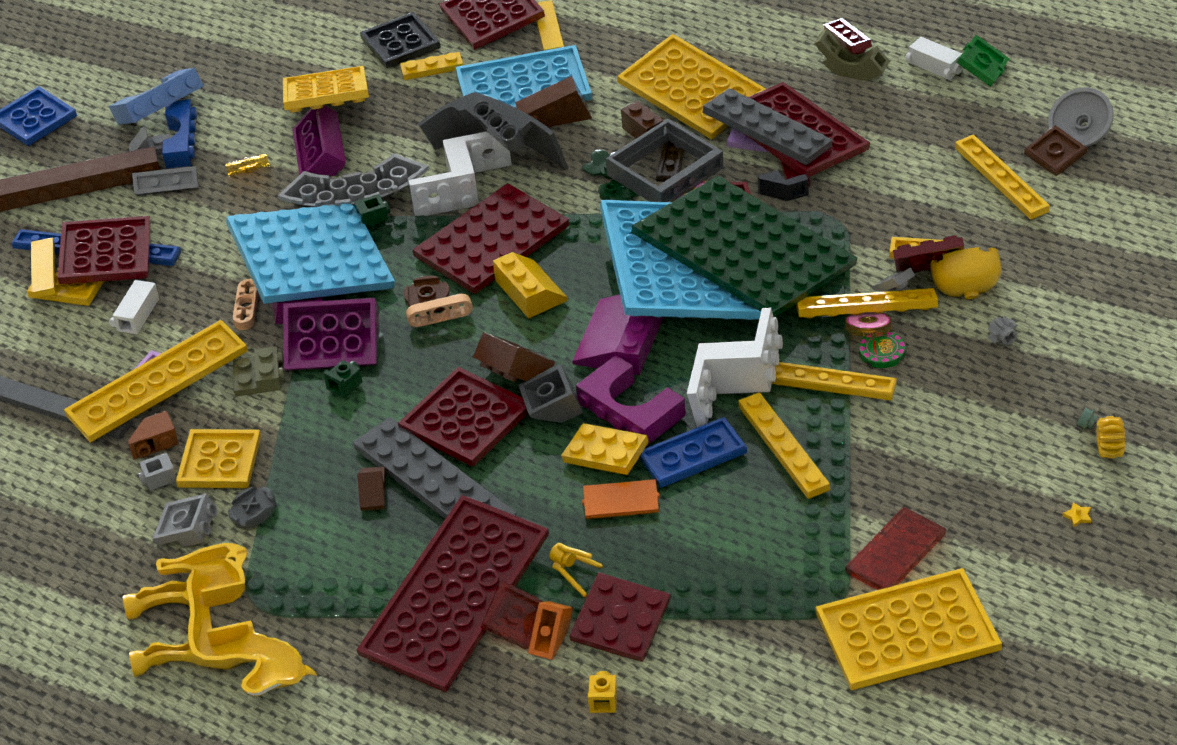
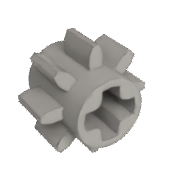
[988,316,1018,346]

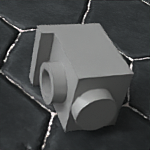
[138,453,177,491]

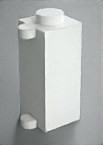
[905,37,963,80]
[109,280,159,334]

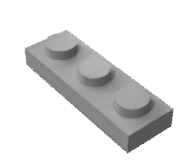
[132,166,199,195]

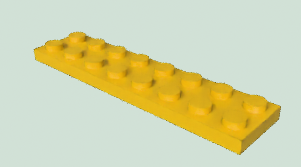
[64,320,248,443]

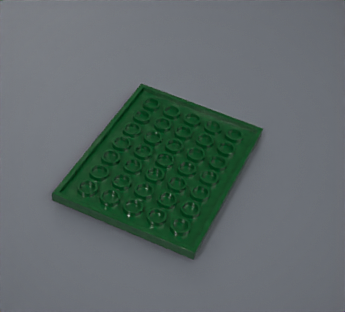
[631,176,858,317]

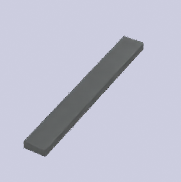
[0,376,133,439]

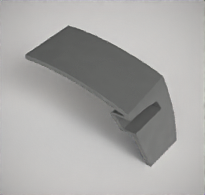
[418,92,568,170]

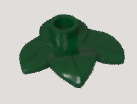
[582,150,615,179]
[598,180,640,201]

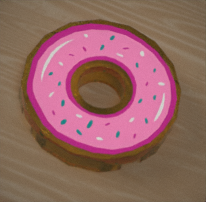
[845,312,892,336]

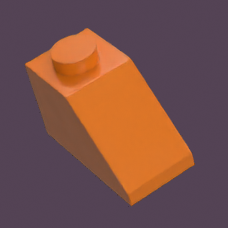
[528,601,573,660]

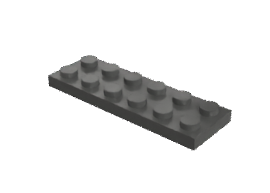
[702,88,833,165]

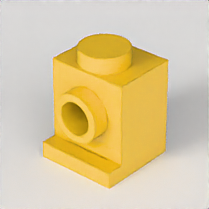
[588,671,617,713]

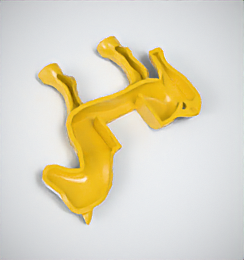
[123,543,317,696]

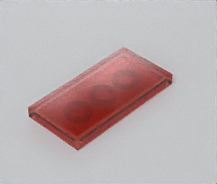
[845,507,946,590]

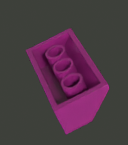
[292,105,346,177]

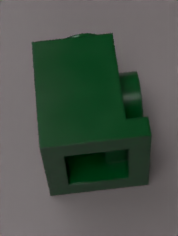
[354,194,390,229]
[323,360,363,398]

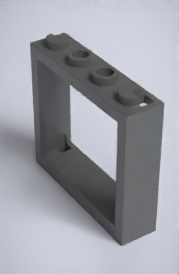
[606,119,724,202]

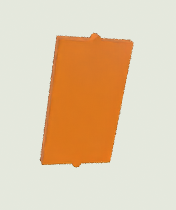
[582,479,660,519]

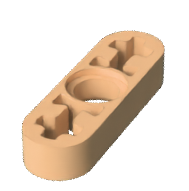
[233,279,259,330]
[406,294,473,327]

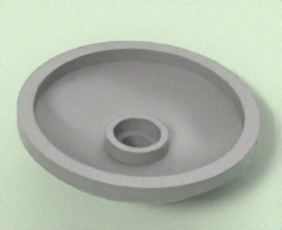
[1048,87,1114,147]

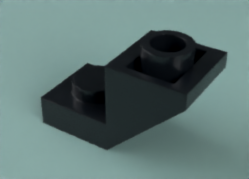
[758,170,809,201]

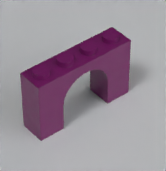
[576,355,686,445]

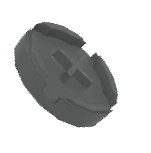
[228,486,276,529]

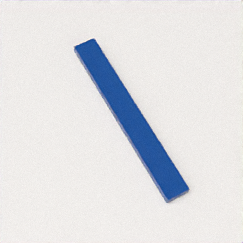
[11,229,181,266]

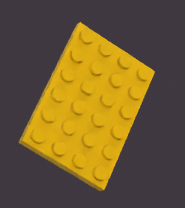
[617,34,766,140]
[283,65,369,113]
[816,568,1002,690]

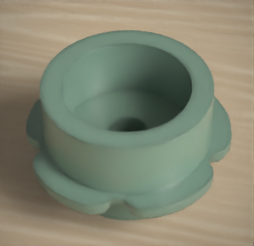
[1076,407,1098,430]

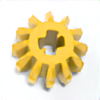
[1096,416,1126,458]

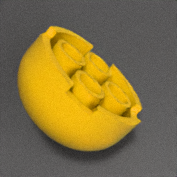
[930,247,1002,300]

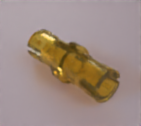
[225,153,270,177]

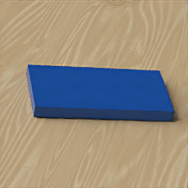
[639,417,747,488]

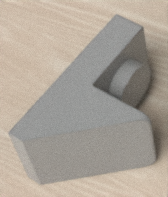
[129,126,170,155]
[872,267,915,292]

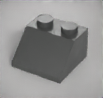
[519,364,583,423]

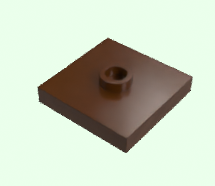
[1024,125,1087,176]

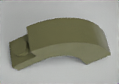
[814,29,890,80]

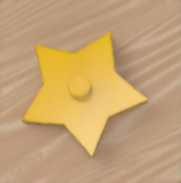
[1062,502,1092,527]

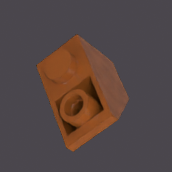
[128,411,179,460]

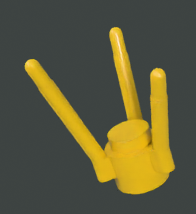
[549,543,603,597]

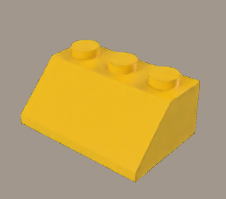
[493,252,568,319]

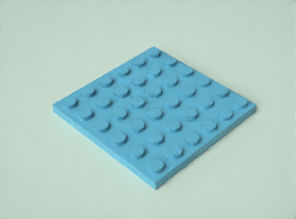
[226,204,395,304]

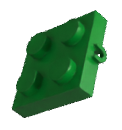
[956,35,1010,87]

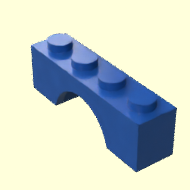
[162,99,197,169]

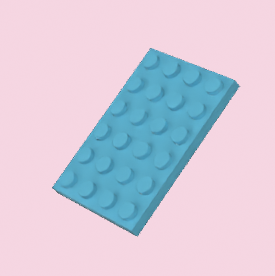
[456,45,592,108]

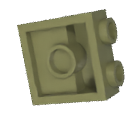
[233,346,285,397]

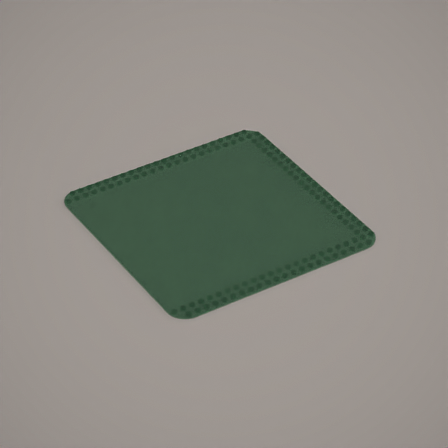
[245,211,850,620]

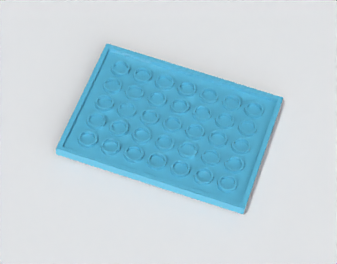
[600,200,761,320]

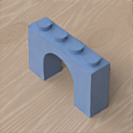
[108,68,204,125]

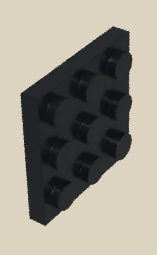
[360,12,441,69]

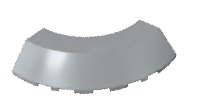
[278,153,429,207]

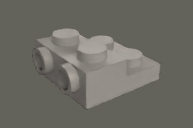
[153,494,218,547]

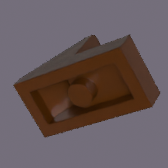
[357,467,386,511]

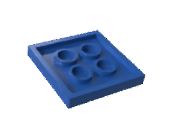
[0,86,77,146]

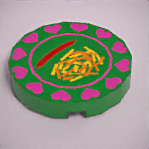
[859,330,906,368]

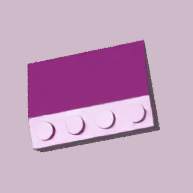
[572,294,664,375]
[283,298,379,371]

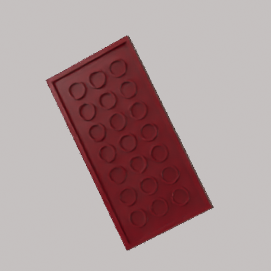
[356,495,549,693]

